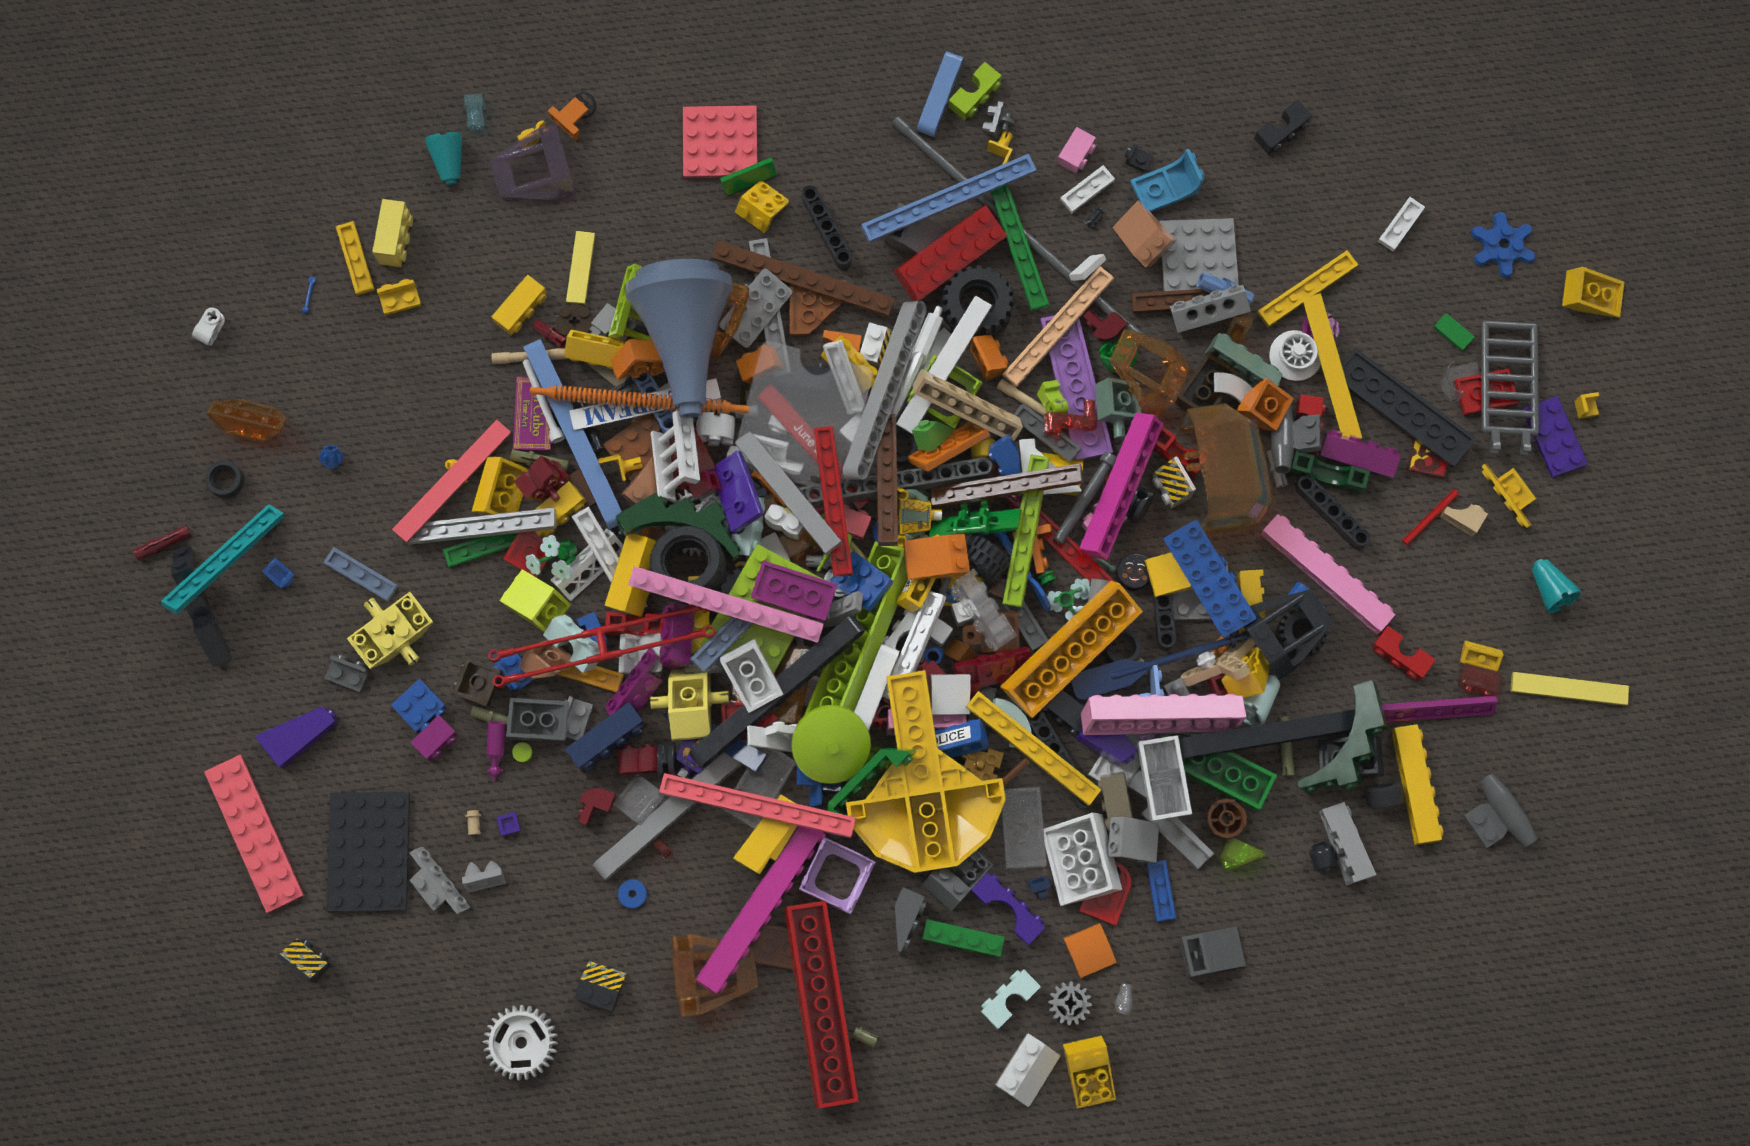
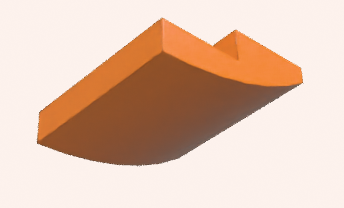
[1063,923,1117,978]

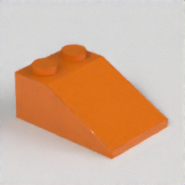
[903,534,970,580]

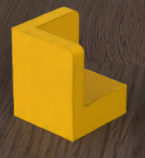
[1574,392,1599,419]

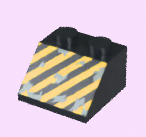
[277,939,331,983]
[574,961,627,1012]

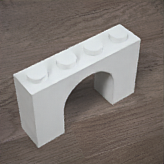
[882,609,953,675]

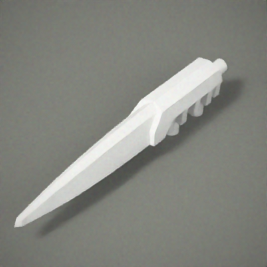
[890,306,944,420]

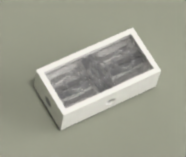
[1137,735,1192,821]

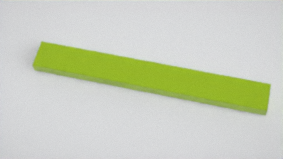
[1002,454,1050,608]

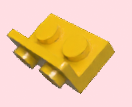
[377,279,421,316]

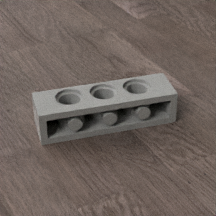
[1170,285,1251,333]

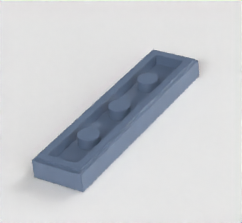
[323,547,399,603]
[690,617,754,673]

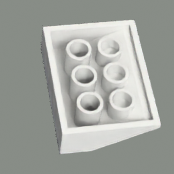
[1041,813,1122,906]

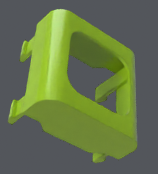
[907,355,983,430]

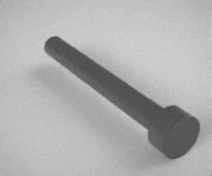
[1053,452,1117,545]

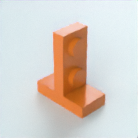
[1013,524,1053,574]

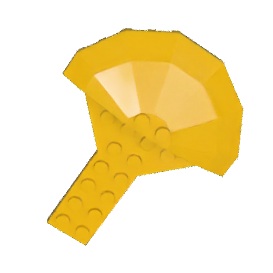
[846,670,1006,873]

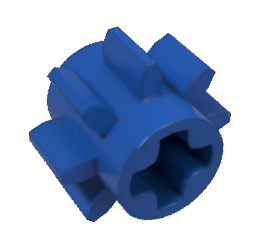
[319,445,344,468]

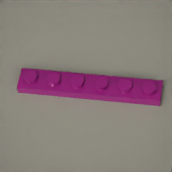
[1382,696,1498,723]

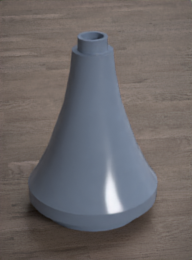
[625,259,733,418]

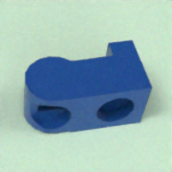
[577,612,607,646]

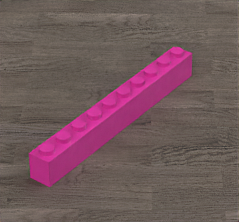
[695,826,826,994]

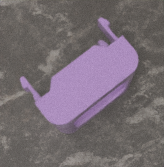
[799,837,876,915]

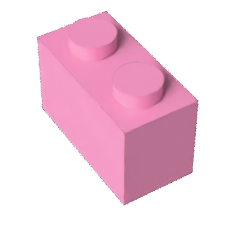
[1057,127,1096,173]

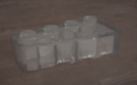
[951,568,1017,651]

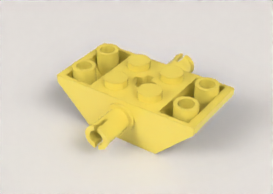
[347,592,433,669]
[650,668,730,741]

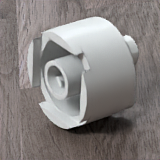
[695,412,735,446]

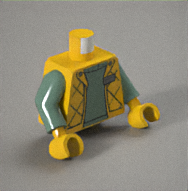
[897,487,942,547]

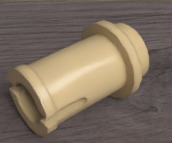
[465,810,481,835]

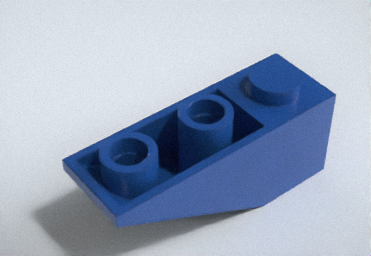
[988,434,1021,497]

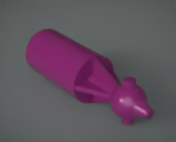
[487,721,506,781]

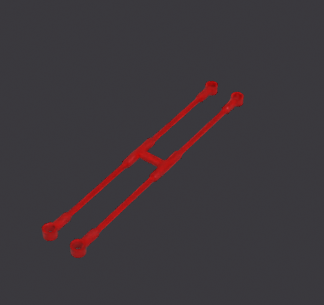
[488,605,716,688]

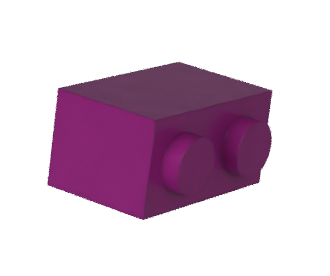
[410,715,457,761]

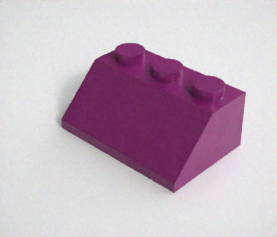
[659,603,694,670]

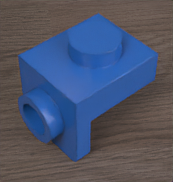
[262,558,294,588]

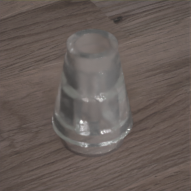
[1114,984,1133,1015]

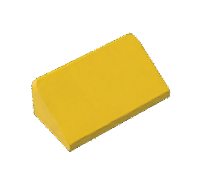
[1460,641,1503,672]

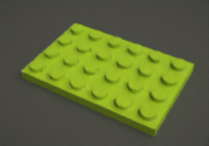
[700,544,824,674]

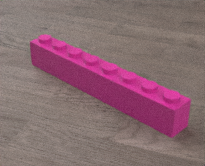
[1079,412,1163,560]

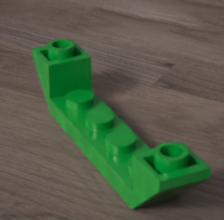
[828,748,916,816]

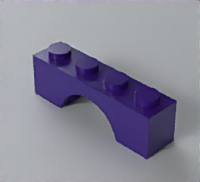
[970,873,1045,946]

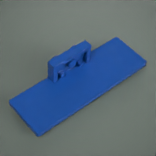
[1164,520,1256,638]

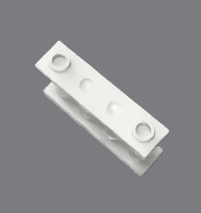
[651,410,700,502]

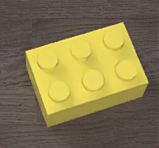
[373,199,413,267]

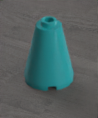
[425,132,462,185]
[1532,559,1581,613]

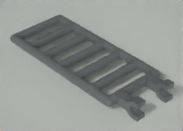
[1481,320,1539,456]

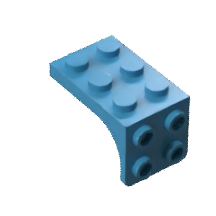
[1130,149,1205,213]

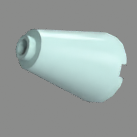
[1243,674,1280,726]

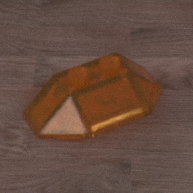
[206,398,287,442]

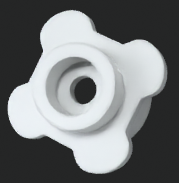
[1196,651,1216,669]

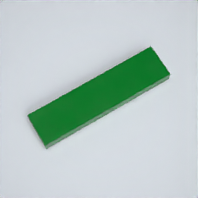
[443,533,518,568]

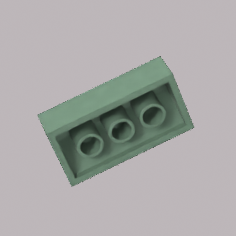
[1203,333,1282,388]

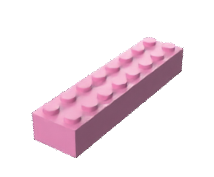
[1081,694,1246,735]

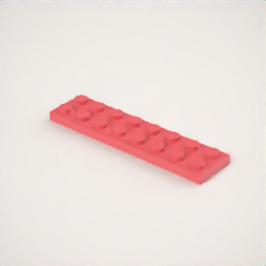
[204,755,304,913]

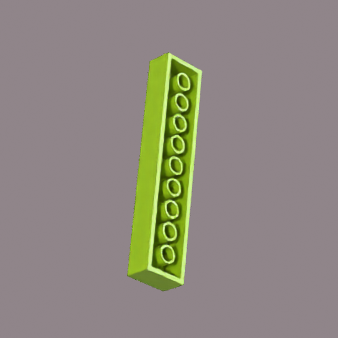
[804,541,908,716]

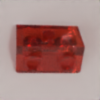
[1458,663,1502,696]

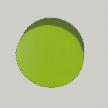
[512,742,533,763]

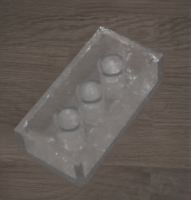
[722,747,797,830]
[1001,787,1046,871]

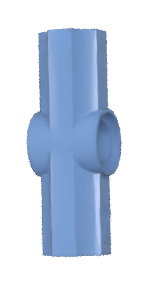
[1197,272,1254,307]

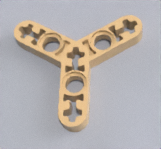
[1181,638,1255,686]

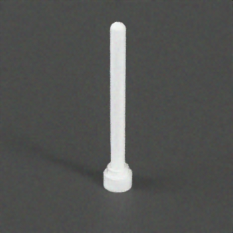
[523,359,566,443]

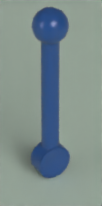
[302,277,316,314]

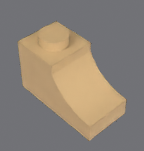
[1440,504,1488,537]

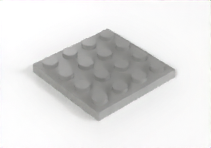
[1159,218,1239,292]

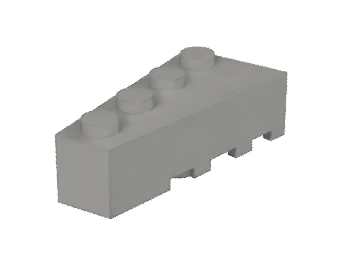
[1319,802,1376,886]

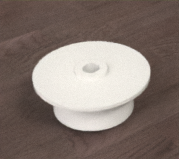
[1269,330,1321,381]

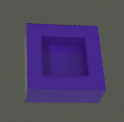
[496,812,521,837]

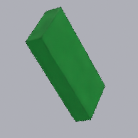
[1433,313,1475,352]

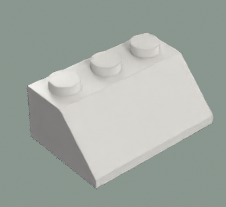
[995,1033,1060,1107]

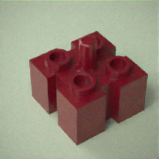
[514,456,571,503]

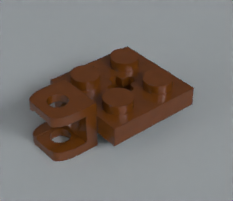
[962,611,1020,653]

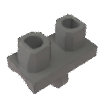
[982,102,1015,140]

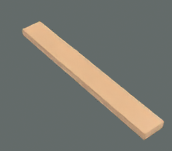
[1002,266,1114,388]

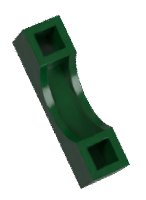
[1288,451,1370,494]

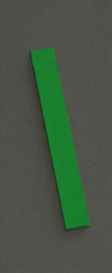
[990,184,1049,312]

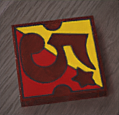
[1407,439,1447,479]

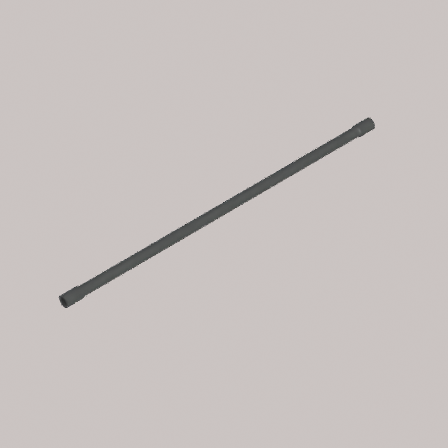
[892,116,1144,342]

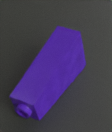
[255,706,338,769]

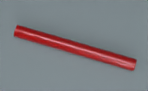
[1402,489,1459,546]

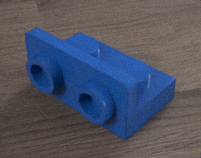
[493,648,536,692]

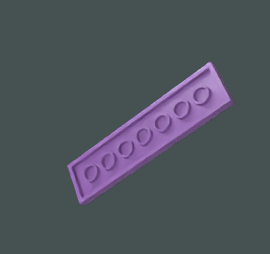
[1040,315,1113,461]

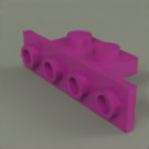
[605,648,663,715]

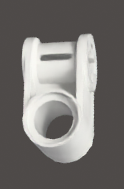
[192,308,225,346]

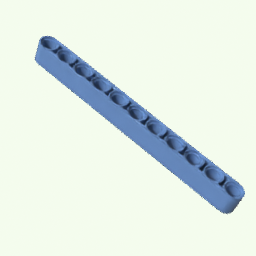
[523,339,622,529]

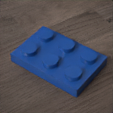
[829,551,894,612]

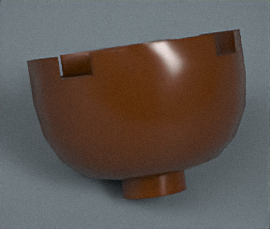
[1206,799,1247,839]

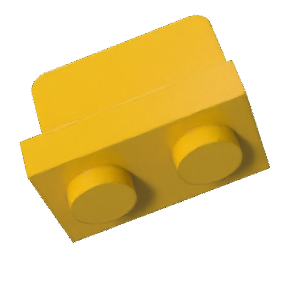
[735,181,789,233]

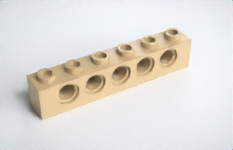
[912,369,1023,441]

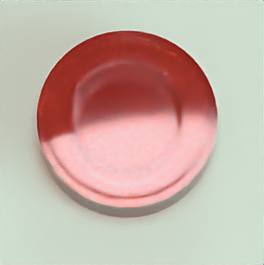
[653,840,671,859]

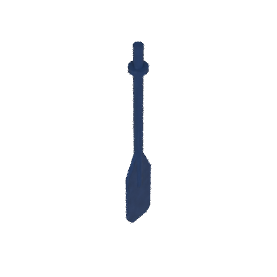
[1071,632,1251,700]

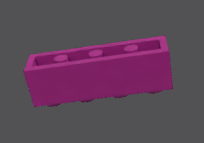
[1319,429,1401,478]

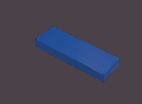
[1146,860,1176,922]

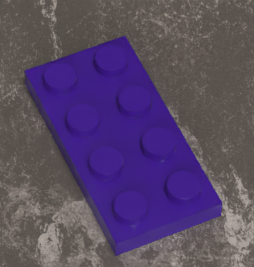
[1522,396,1588,478]

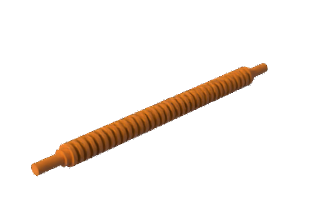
[530,385,750,415]

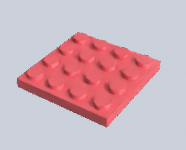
[683,106,757,178]

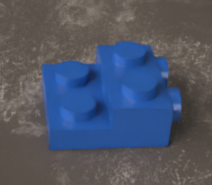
[391,679,446,733]

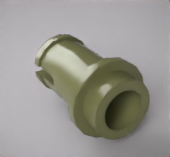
[852,1027,878,1048]

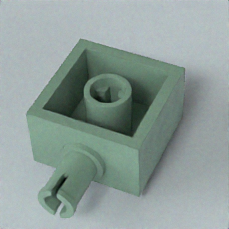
[1095,378,1141,440]

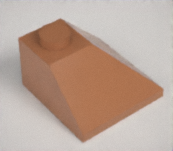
[519,639,572,678]

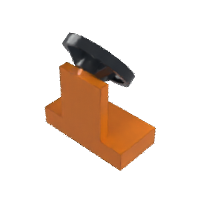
[548,92,596,142]

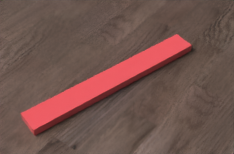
[392,420,511,543]

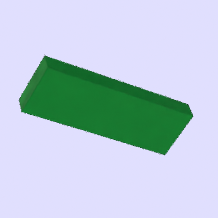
[720,157,777,196]

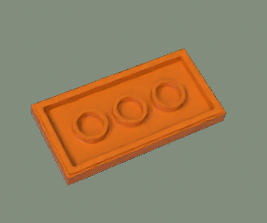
[907,422,990,472]

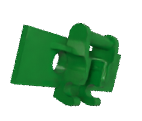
[929,500,1021,537]

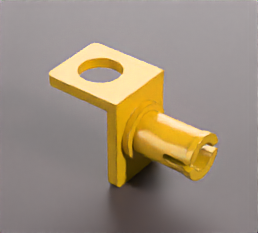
[987,131,1013,165]
[598,454,643,481]

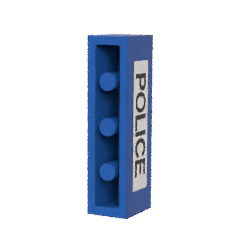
[935,719,988,758]

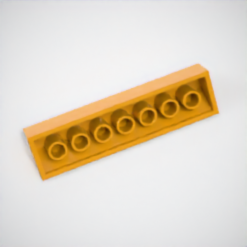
[1000,581,1143,718]

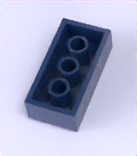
[565,702,646,773]

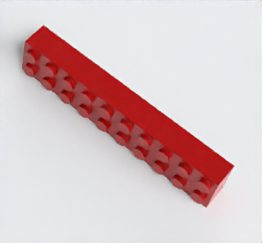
[784,901,859,1109]

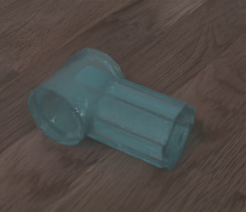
[464,93,485,131]

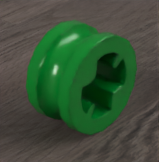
[1037,570,1057,586]

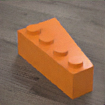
[611,339,665,380]

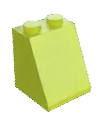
[500,569,571,633]

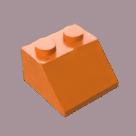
[970,335,1009,382]
[1237,378,1294,431]

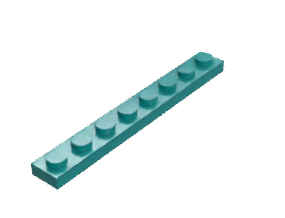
[161,504,284,615]

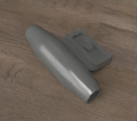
[1271,405,1321,474]
[1464,773,1538,848]

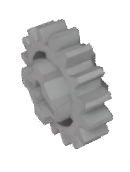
[1048,981,1092,1026]

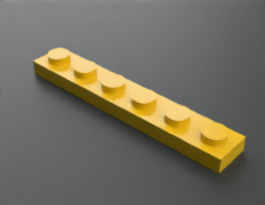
[1257,251,1358,327]

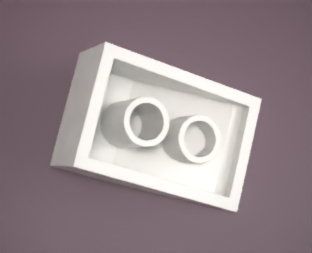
[720,639,783,713]

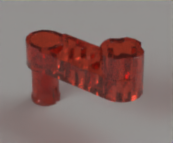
[1044,400,1097,436]

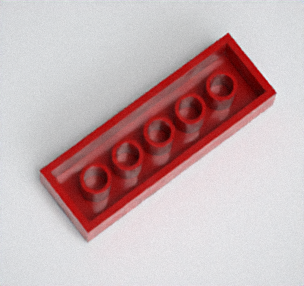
[893,205,1007,301]

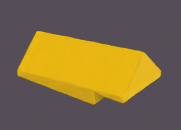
[604,533,656,617]
[734,795,797,874]

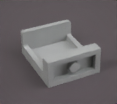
[1108,817,1159,863]

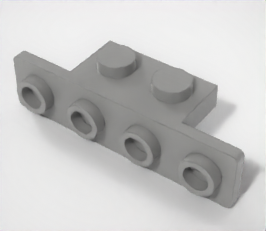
[410,847,470,914]

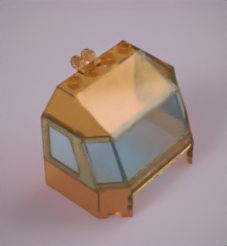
[1178,404,1273,536]

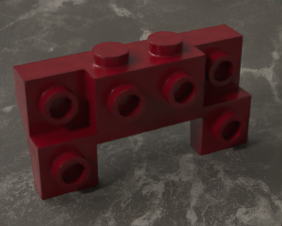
[953,646,1031,701]

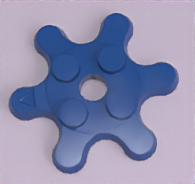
[1471,212,1535,278]

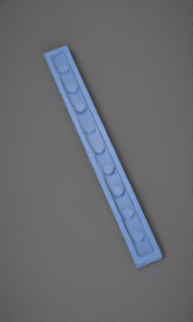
[861,154,1036,243]

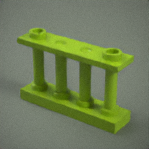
[608,264,652,341]

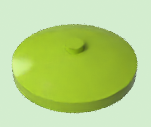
[791,705,871,784]

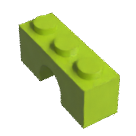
[948,62,1002,121]

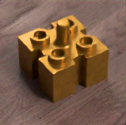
[960,749,1004,781]

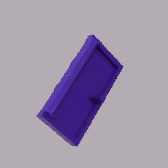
[709,450,765,534]

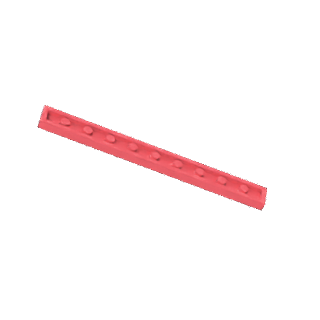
[659,773,856,838]

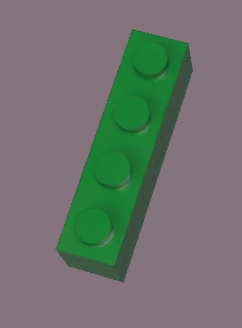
[922,919,1004,958]

